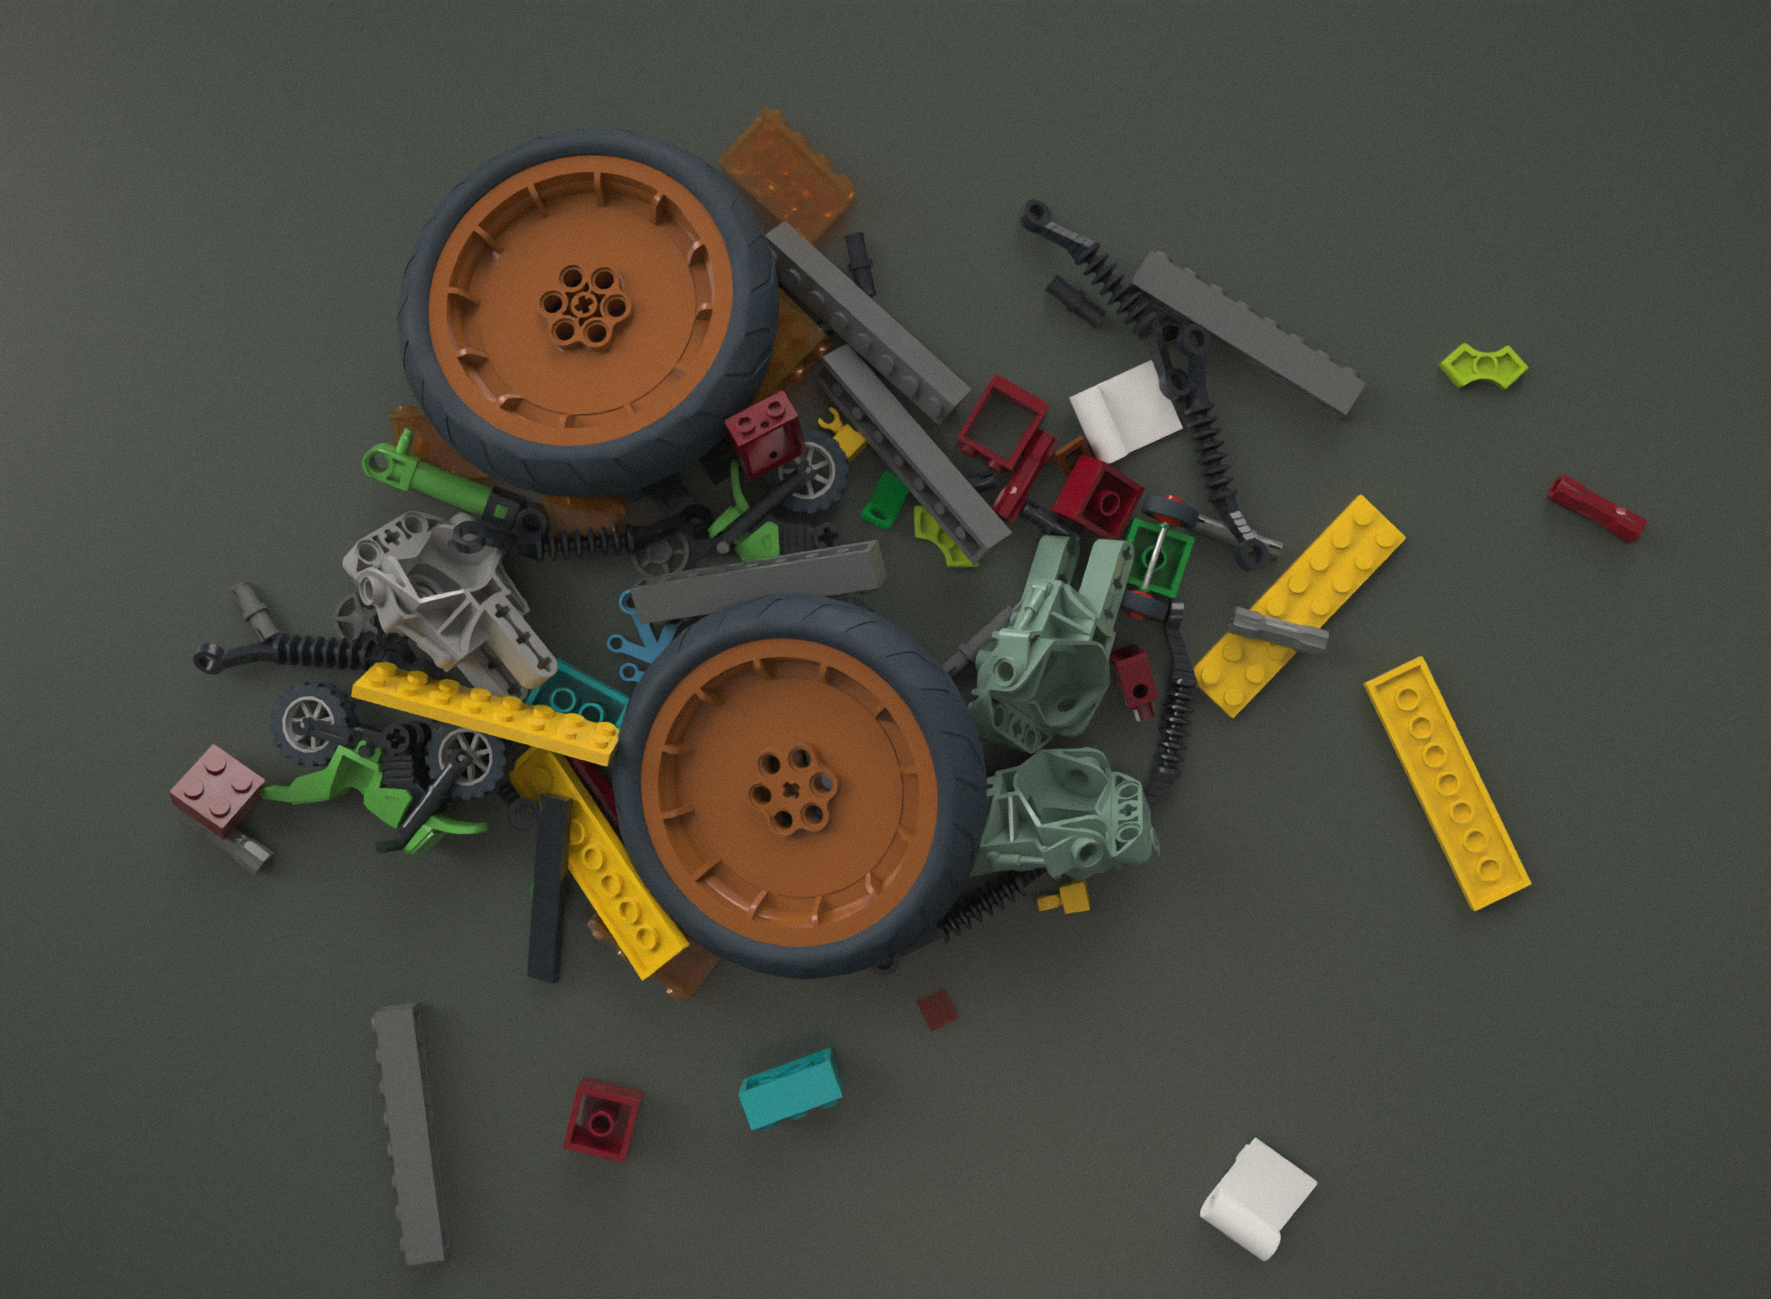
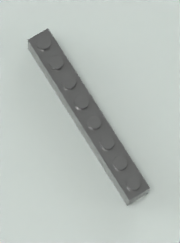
[765,221,972,425]
[1130,250,1366,419]
[811,344,1012,565]
[630,540,887,626]
[371,1002,452,1265]

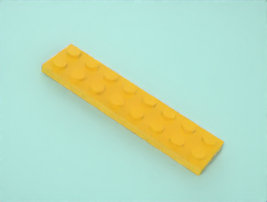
[1193,494,1406,719]
[1363,656,1532,911]
[351,662,620,767]
[508,746,690,981]

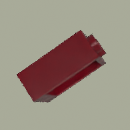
[956,373,1050,474]
[724,390,807,482]

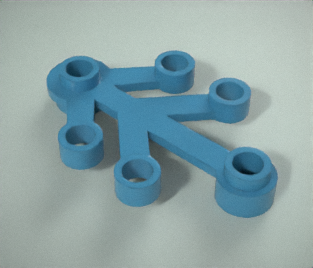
[607,589,684,682]

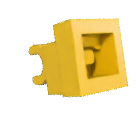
[818,407,869,463]
[1037,879,1091,914]

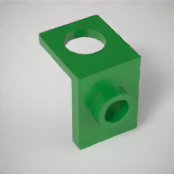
[860,469,910,531]

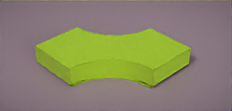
[1438,343,1529,391]
[914,506,979,568]

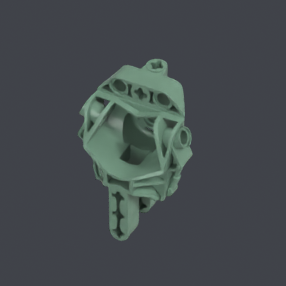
[967,535,1134,754]
[969,747,1160,880]

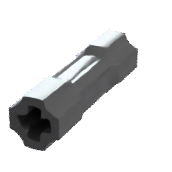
[1227,606,1329,657]
[179,812,275,876]

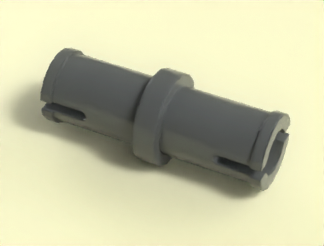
[229,581,280,643]

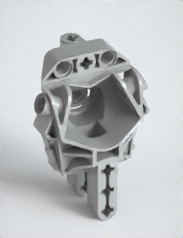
[343,511,558,701]

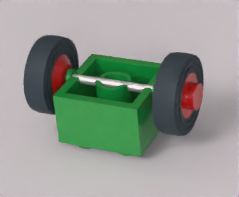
[1119,495,1199,622]

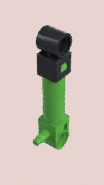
[361,428,551,535]

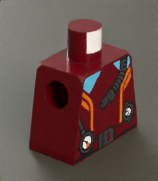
[1109,644,1159,721]

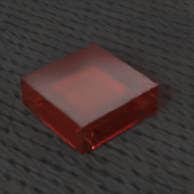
[917,987,959,1031]

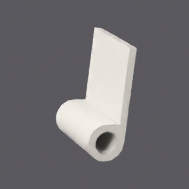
[1069,360,1183,464]
[1200,1137,1318,1261]

